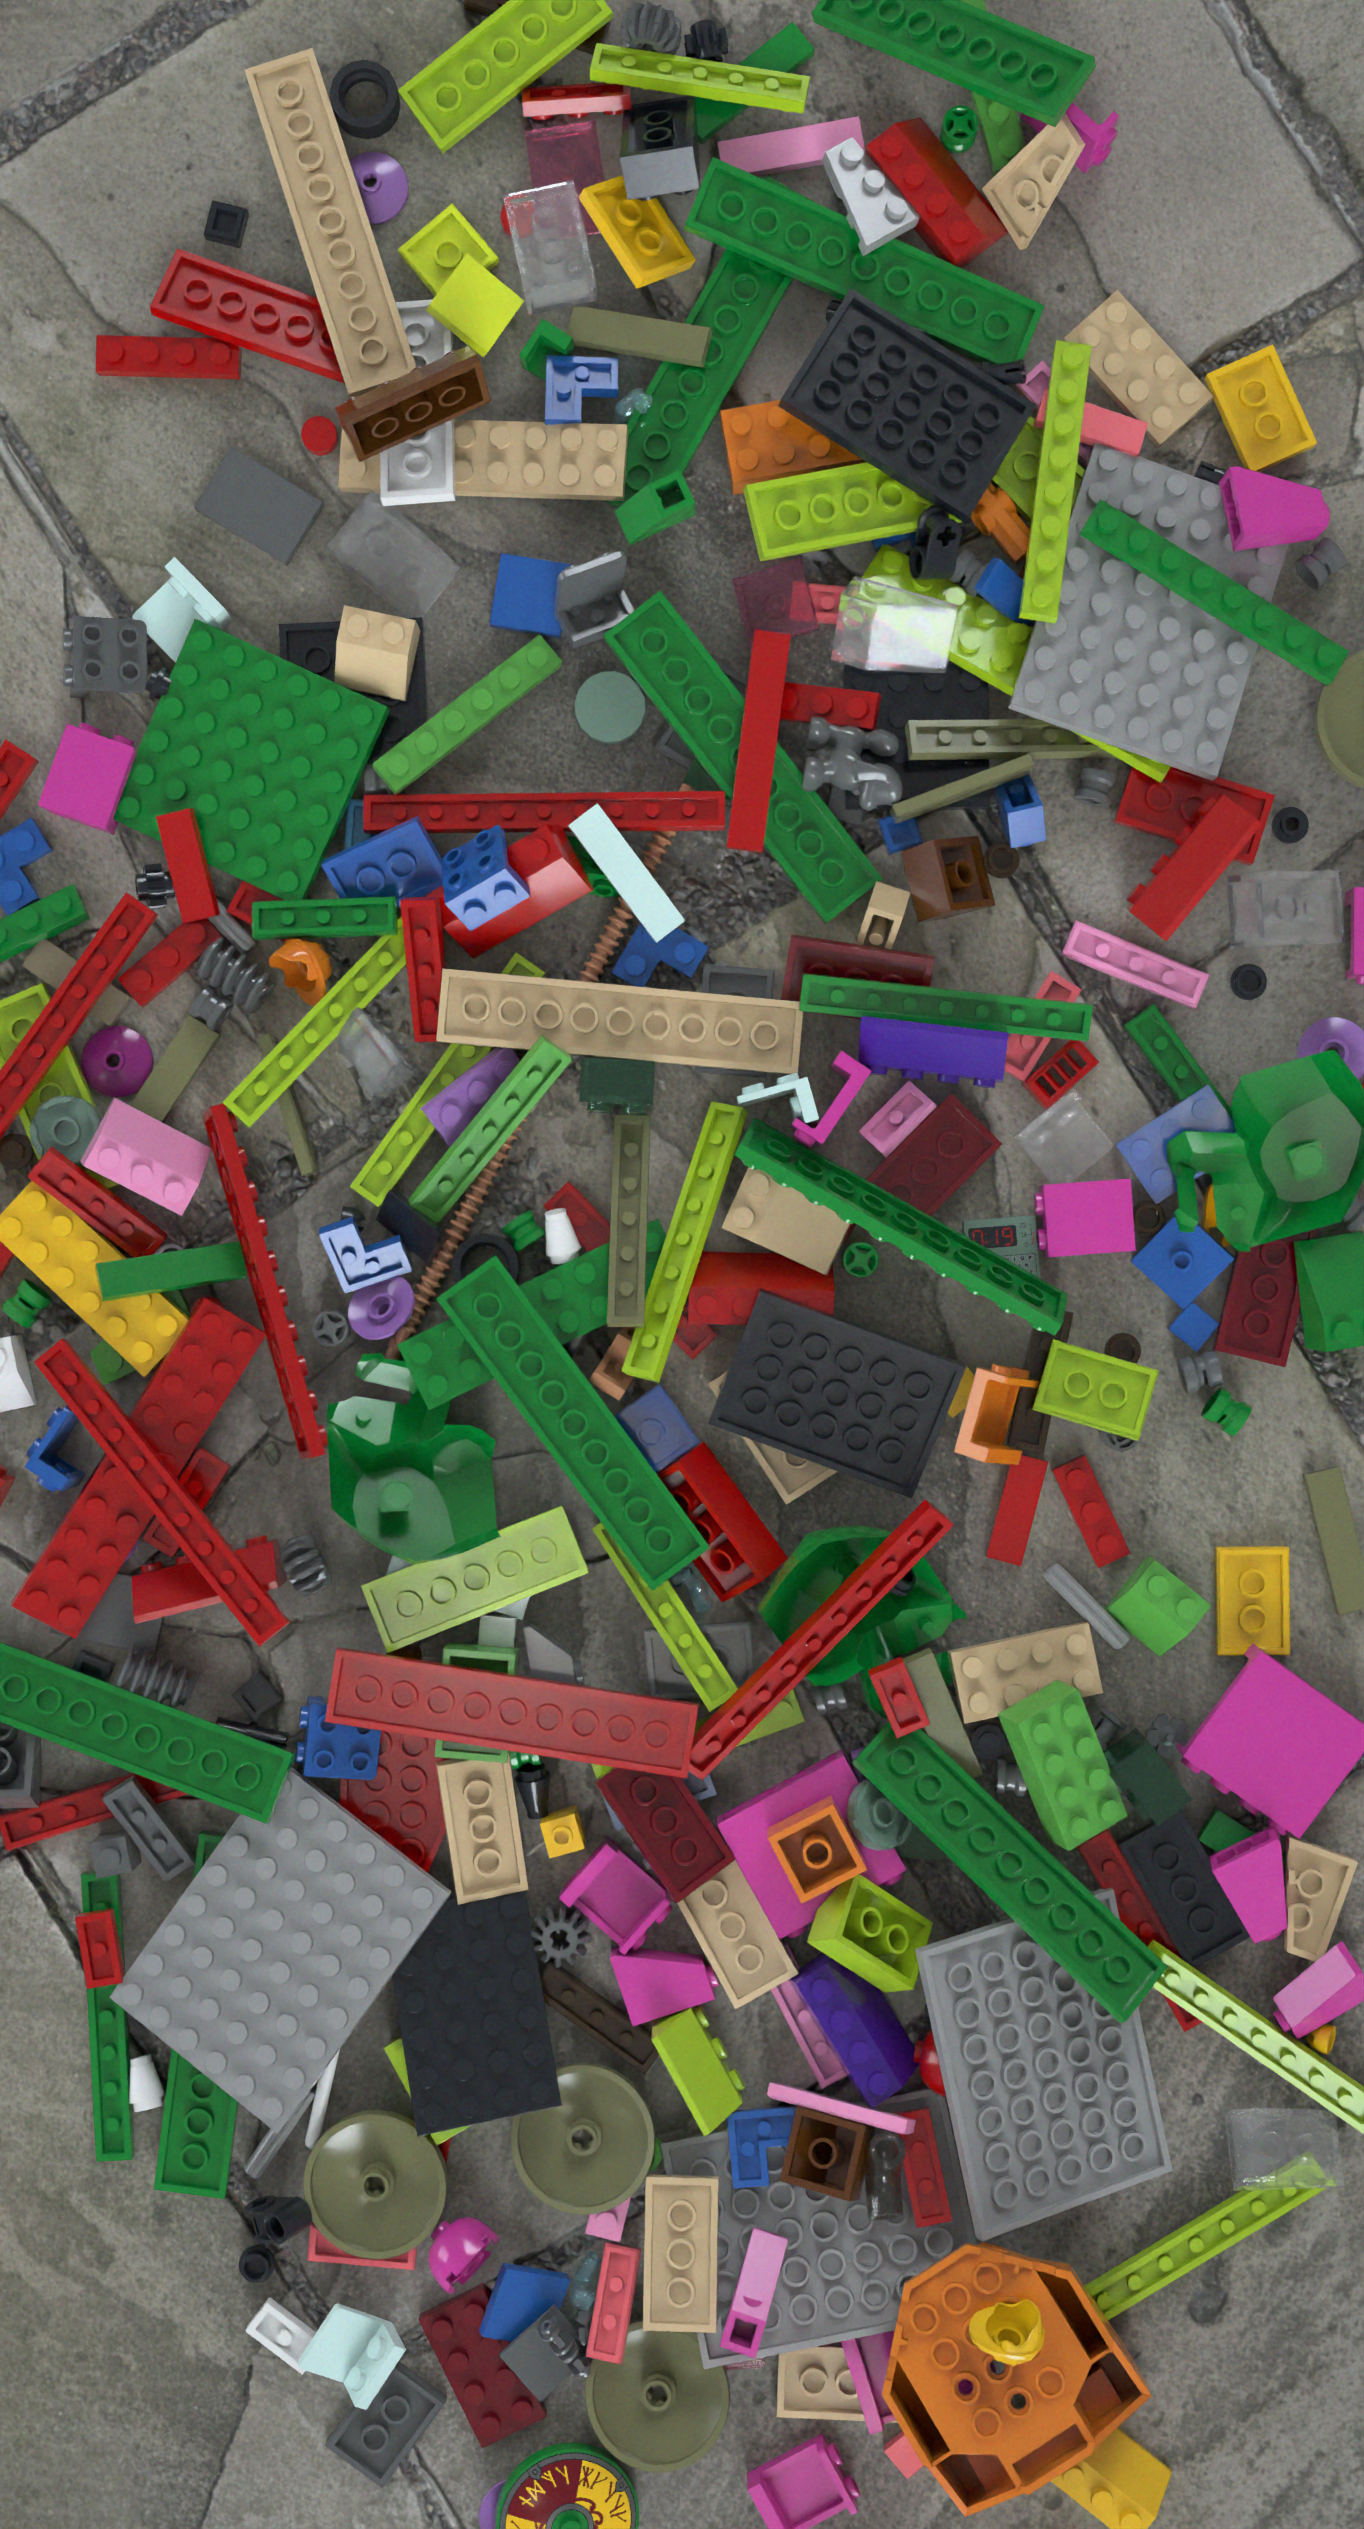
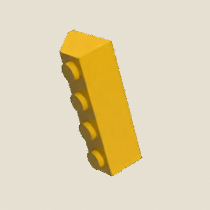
[1051,2427,1172,2529]

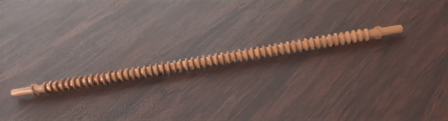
[384,783,695,1360]

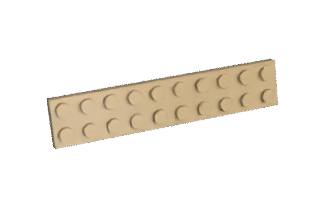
[244,48,416,398]
[436,968,803,1075]

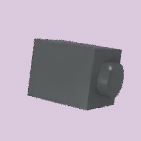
[90,1829,142,1879]

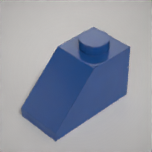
[993,774,1046,848]

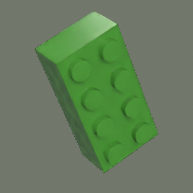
[998,1680,1128,1851]

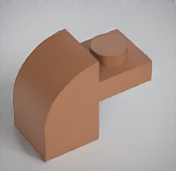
[588,1327,636,1400]

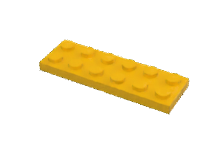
[0,1181,189,1377]

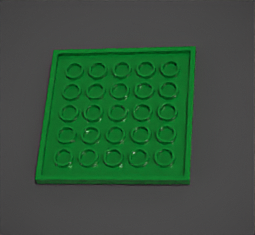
[114,619,391,900]

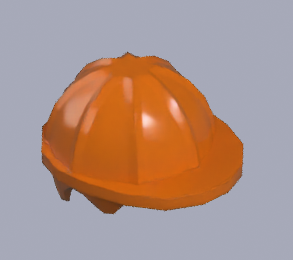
[269,938,332,1006]

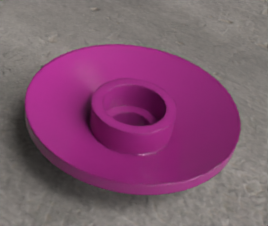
[81,1026,153,1098]

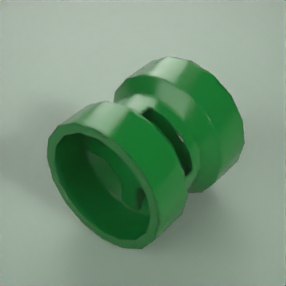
[1,1278,53,1329]
[1201,1387,1252,1437]

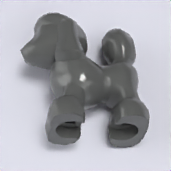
[801,716,903,811]

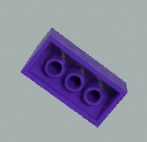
[858,1016,1009,1088]
[789,1952,919,2109]

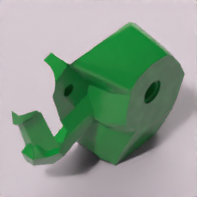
[1167,1050,1364,1252]
[326,1353,501,1565]
[757,1525,967,1719]

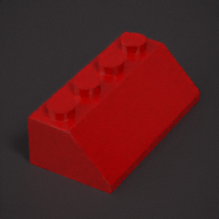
[865,117,1008,268]
[1126,793,1263,941]
[427,824,594,958]
[687,1251,834,1325]
[657,1441,788,1603]
[131,1535,287,1624]

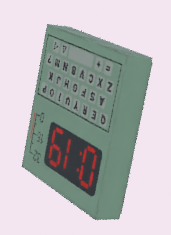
[962,1215,1040,1292]

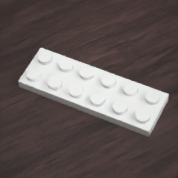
[380,299,455,506]

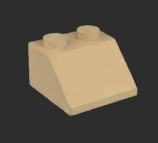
[335,605,421,701]

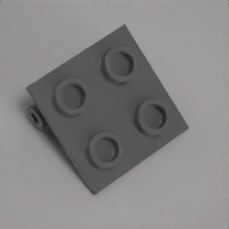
[499,2304,591,2402]

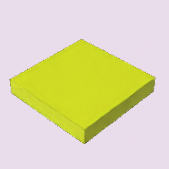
[398,203,499,296]
[426,253,524,358]

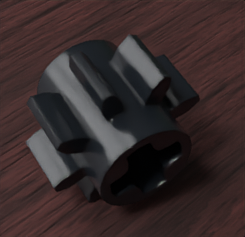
[684,20,729,62]
[135,863,175,909]

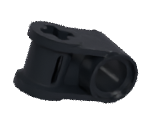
[909,505,962,580]
[244,2195,312,2245]

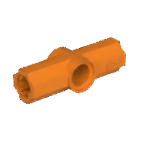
[970,482,1030,565]

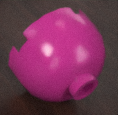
[428,2217,499,2294]

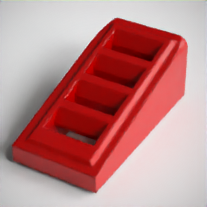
[1021,1040,1099,1110]

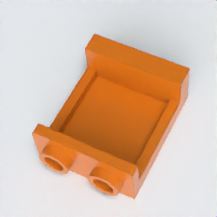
[954,1363,1040,1465]

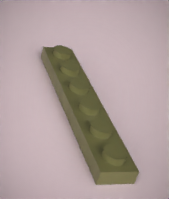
[905,719,1117,760]
[607,1115,651,1327]

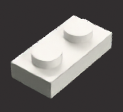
[245,2297,316,2375]

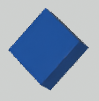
[878,816,923,856]
[1167,1302,1220,1352]

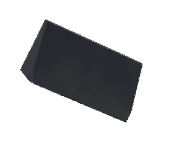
[376,1190,450,1264]

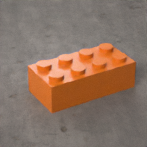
[720,400,866,495]

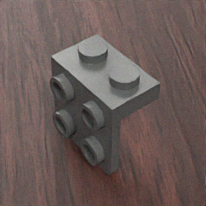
[554,551,634,649]
[62,616,148,698]

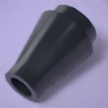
[515,1763,550,1819]

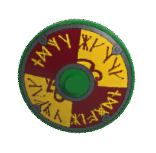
[495,2442,639,2529]

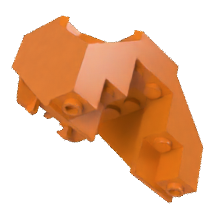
[882,2242,1152,2517]

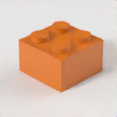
[767,1795,867,1904]

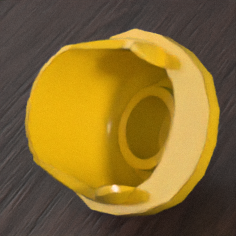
[969,2299,1045,2366]

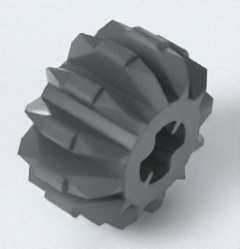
[621,1,682,55]
[279,1534,332,1597]
[530,1904,592,1968]

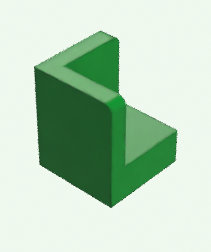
[519,318,575,383]

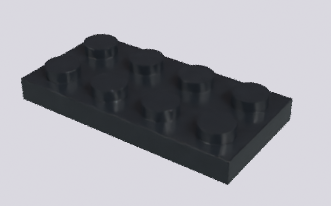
[1117,1807,1250,1968]

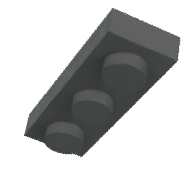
[102,1775,196,1882]

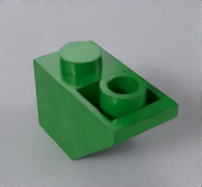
[614,470,695,546]

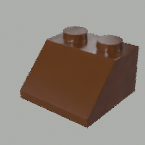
[901,836,995,922]
[780,2106,875,2201]

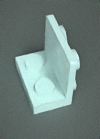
[132,557,233,663]
[737,1073,819,1125]
[297,2303,406,2410]

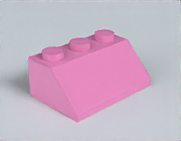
[80,1097,212,1216]

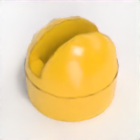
[1307,2023,1336,2055]

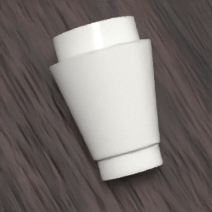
[545,1208,581,1264]
[129,2054,165,2112]

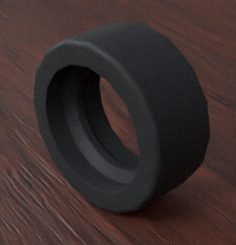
[329,60,401,139]
[451,1233,521,1284]

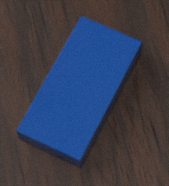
[974,558,1033,626]

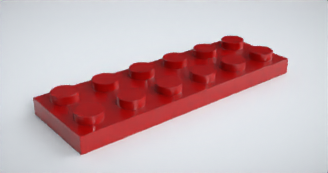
[150,248,345,384]

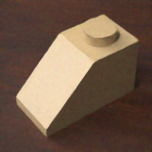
[855,881,910,950]

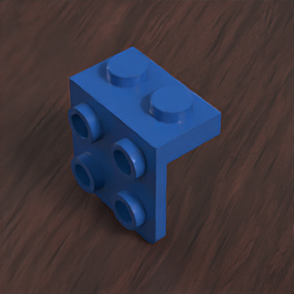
[442,825,530,931]
[24,1405,86,1492]
[295,1696,381,1780]

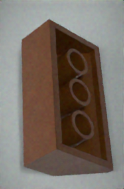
[335,346,491,462]

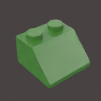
[1104,1555,1212,1656]

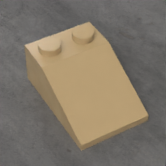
[721,1167,850,1275]

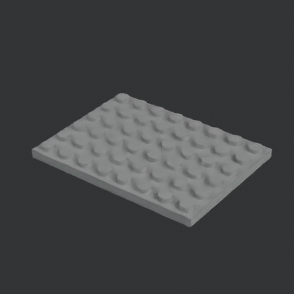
[1008,442,1289,781]
[110,1767,452,2134]
[915,1888,1173,2242]
[661,2087,976,2369]

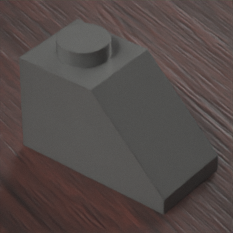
[523,1622,584,1685]

